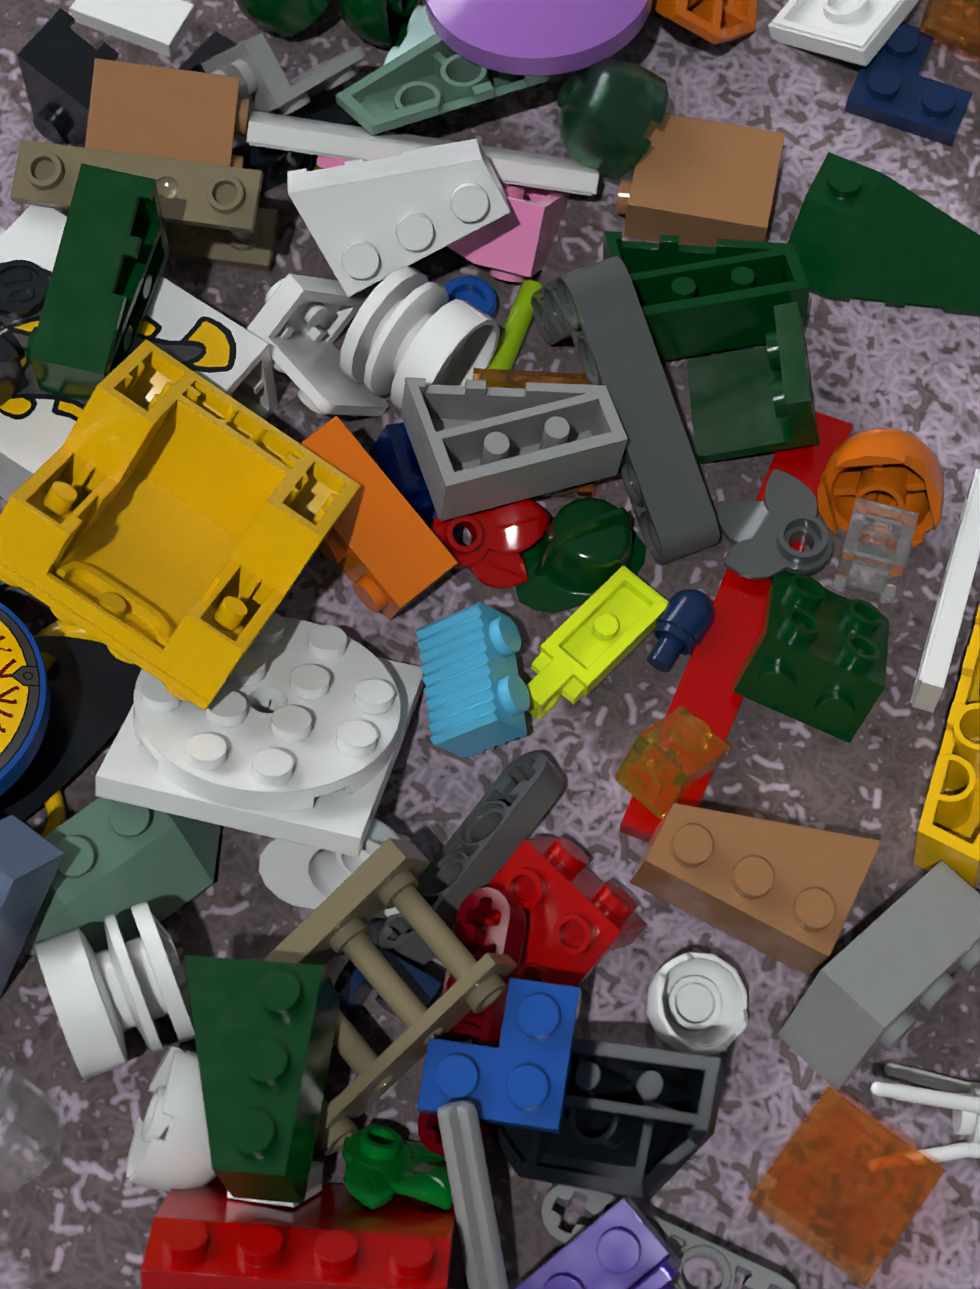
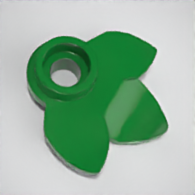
[342,1125,453,1210]

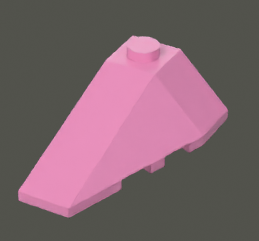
[316,155,570,282]

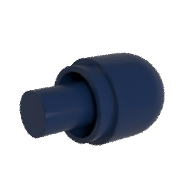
[647,589,715,673]

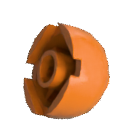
[818,427,945,553]

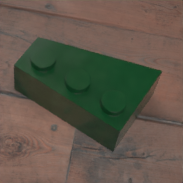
[603,231,810,361]
[185,955,340,1204]

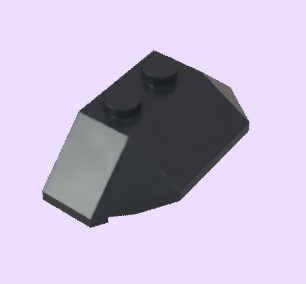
[472,1038,727,1201]

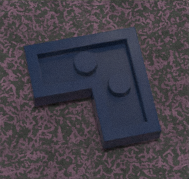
[844,22,973,147]

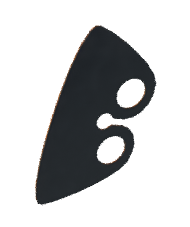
[0,636,142,821]

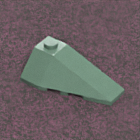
[336,33,557,135]

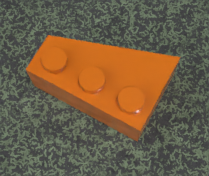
[300,416,458,620]

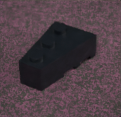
[17,8,119,148]

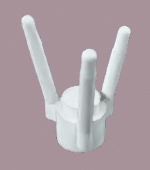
[867,1062,980,1173]

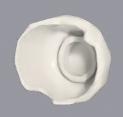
[646,952,748,1056]

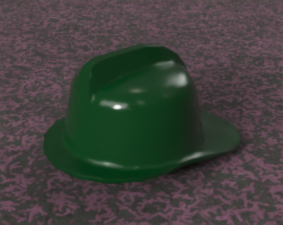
[515,497,646,613]

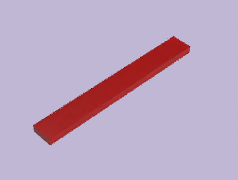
[620,411,853,843]

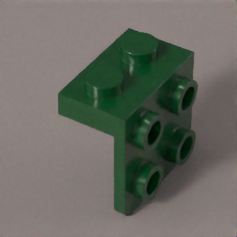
[733,571,889,743]

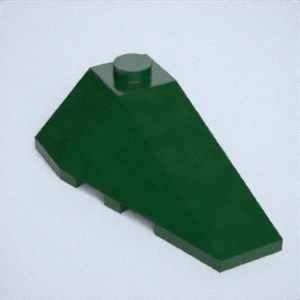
[788,152,980,317]

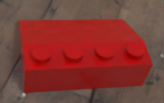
[141,1176,456,1289]

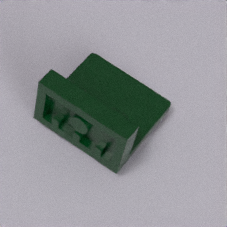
[687,302,820,463]

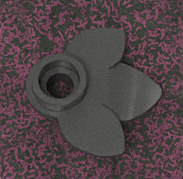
[716,469,833,580]

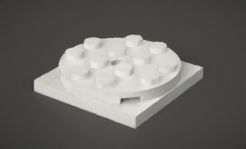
[95,612,424,858]

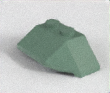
[20,797,221,956]

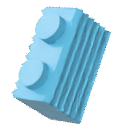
[415,602,530,757]

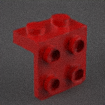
[476,836,647,987]

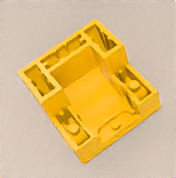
[0,339,361,711]

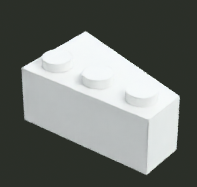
[287,139,510,297]

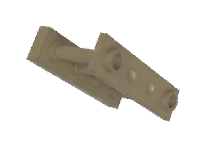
[10,139,281,272]
[263,838,518,1156]

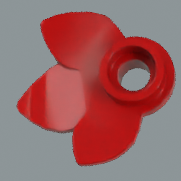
[430,499,550,589]

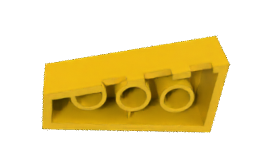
[913,604,980,890]

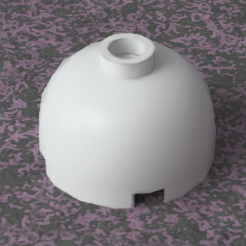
[126,1046,217,1191]

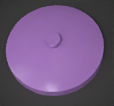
[425,0,653,76]

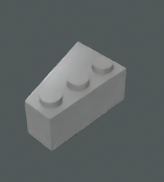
[401,377,628,522]
[777,860,980,1092]

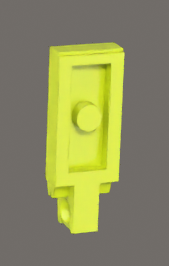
[526,566,668,721]

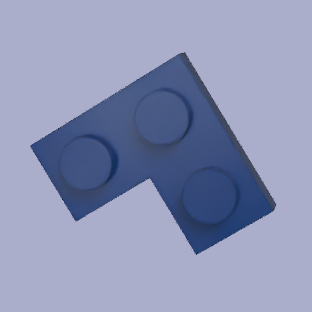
[417,978,582,1134]

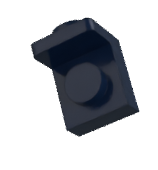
[334,942,443,1023]

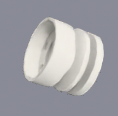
[340,266,500,412]
[35,901,195,1080]

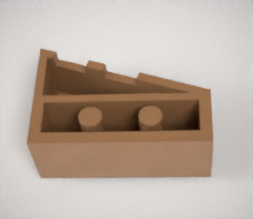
[629,803,881,975]

